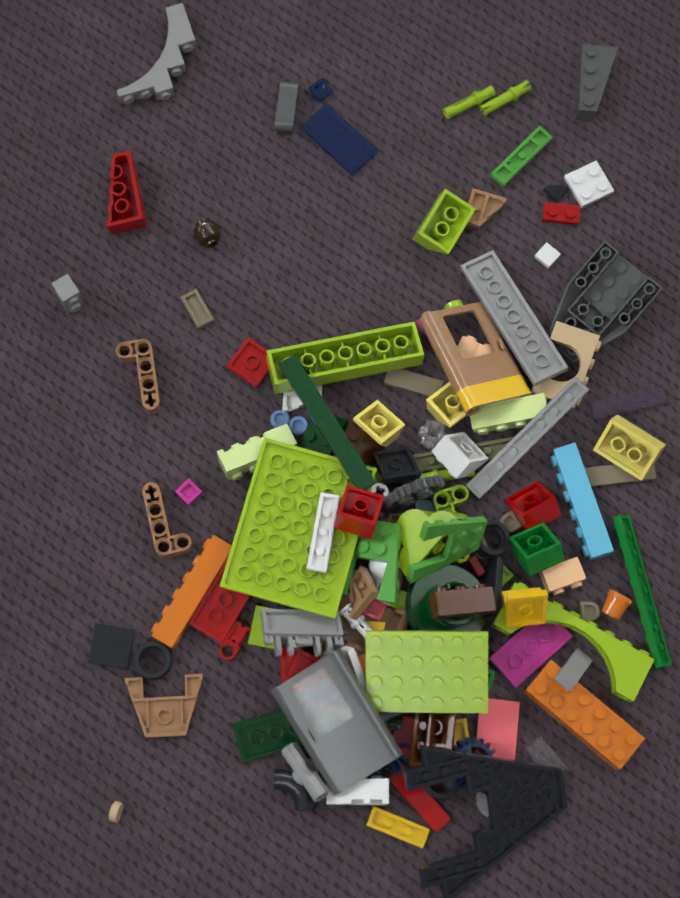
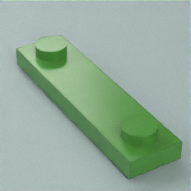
[490,126,553,188]

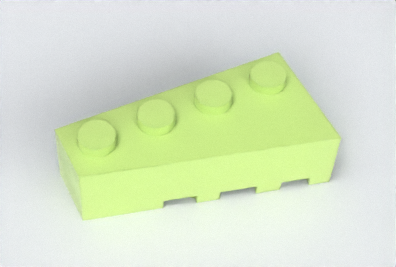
[470,393,548,435]
[217,424,297,481]

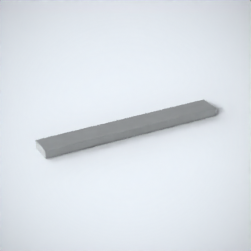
[466,376,589,499]

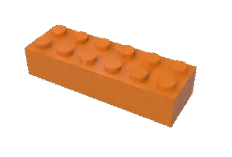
[523,660,645,771]

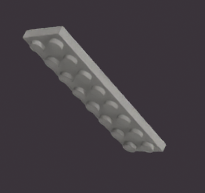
[460,250,568,387]

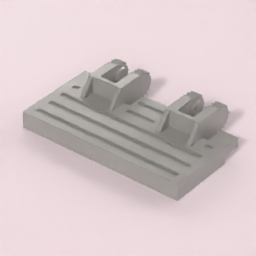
[260,609,344,657]

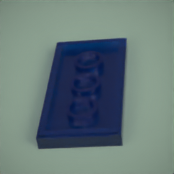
[301,103,378,177]

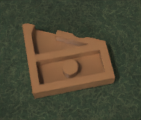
[467,188,507,229]
[349,566,379,620]

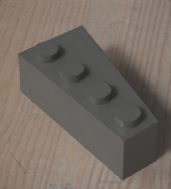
[576,44,618,120]

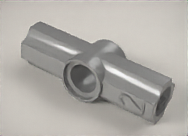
[281,742,329,802]

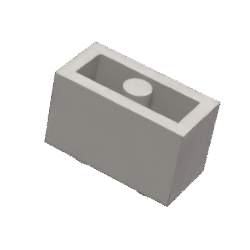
[51,274,84,314]

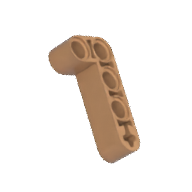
[116,339,161,414]
[142,482,192,558]

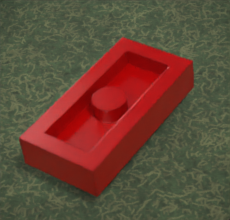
[542,202,581,225]

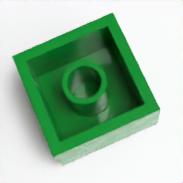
[509,522,564,576]

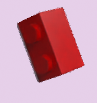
[505,481,562,530]
[333,485,384,540]

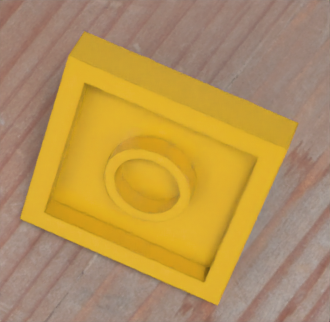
[501,587,548,628]

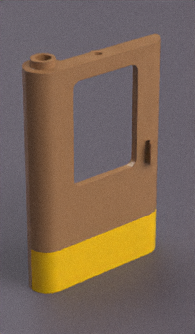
[419,302,532,416]

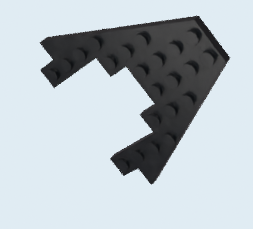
[403,745,568,898]

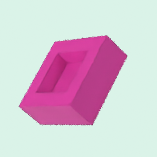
[175,478,203,506]

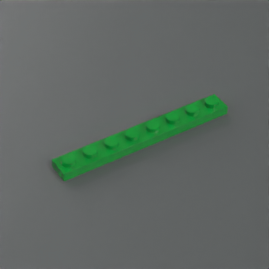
[613,515,672,668]

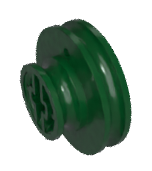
[405,565,486,631]

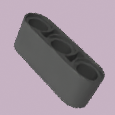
[274,81,299,133]

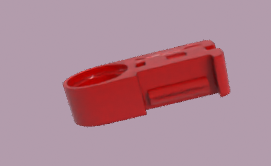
[219,621,251,661]

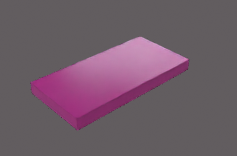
[489,623,573,688]

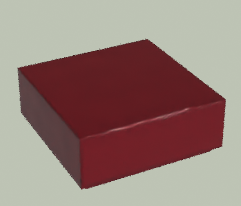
[467,556,485,579]

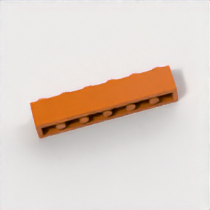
[151,535,232,650]

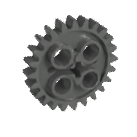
[383,475,445,509]

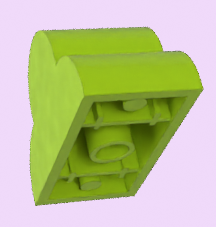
[397,509,469,577]

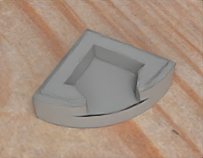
[476,792,489,818]

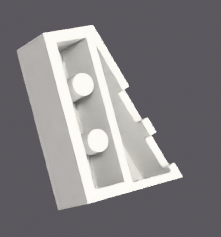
[326,776,389,805]

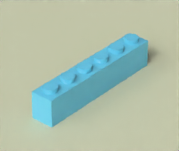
[550,443,614,561]

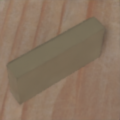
[180,289,215,330]

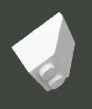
[432,432,489,479]

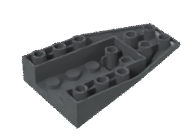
[547,241,663,363]

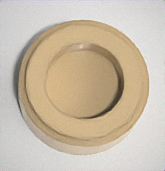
[109,801,124,823]

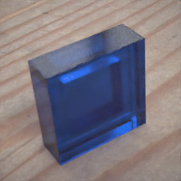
[308,78,333,103]

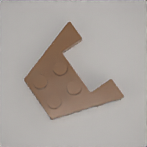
[125,674,203,738]

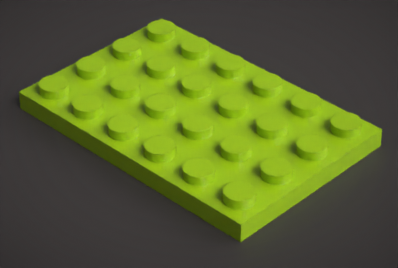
[366,630,488,713]

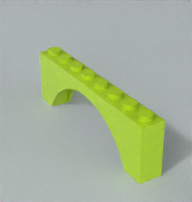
[490,582,655,703]

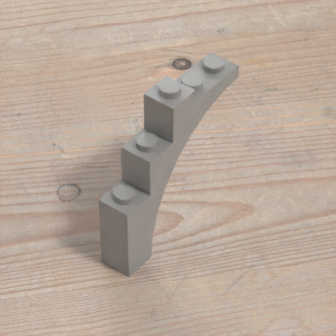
[117,3,196,104]

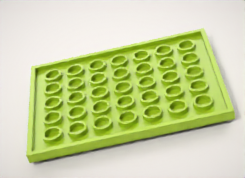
[220,437,377,620]

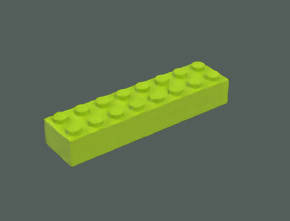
[267,321,424,394]

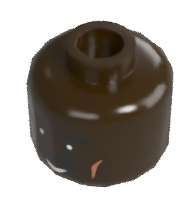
[193,219,221,248]

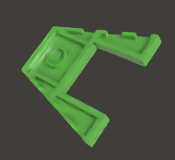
[406,516,488,584]
[342,521,401,605]

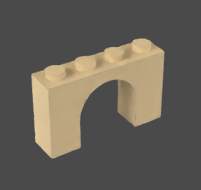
[531,321,601,409]

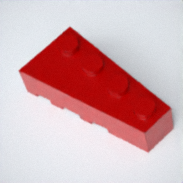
[107,150,148,234]

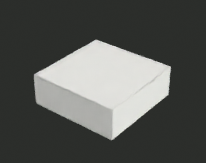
[534,243,561,269]

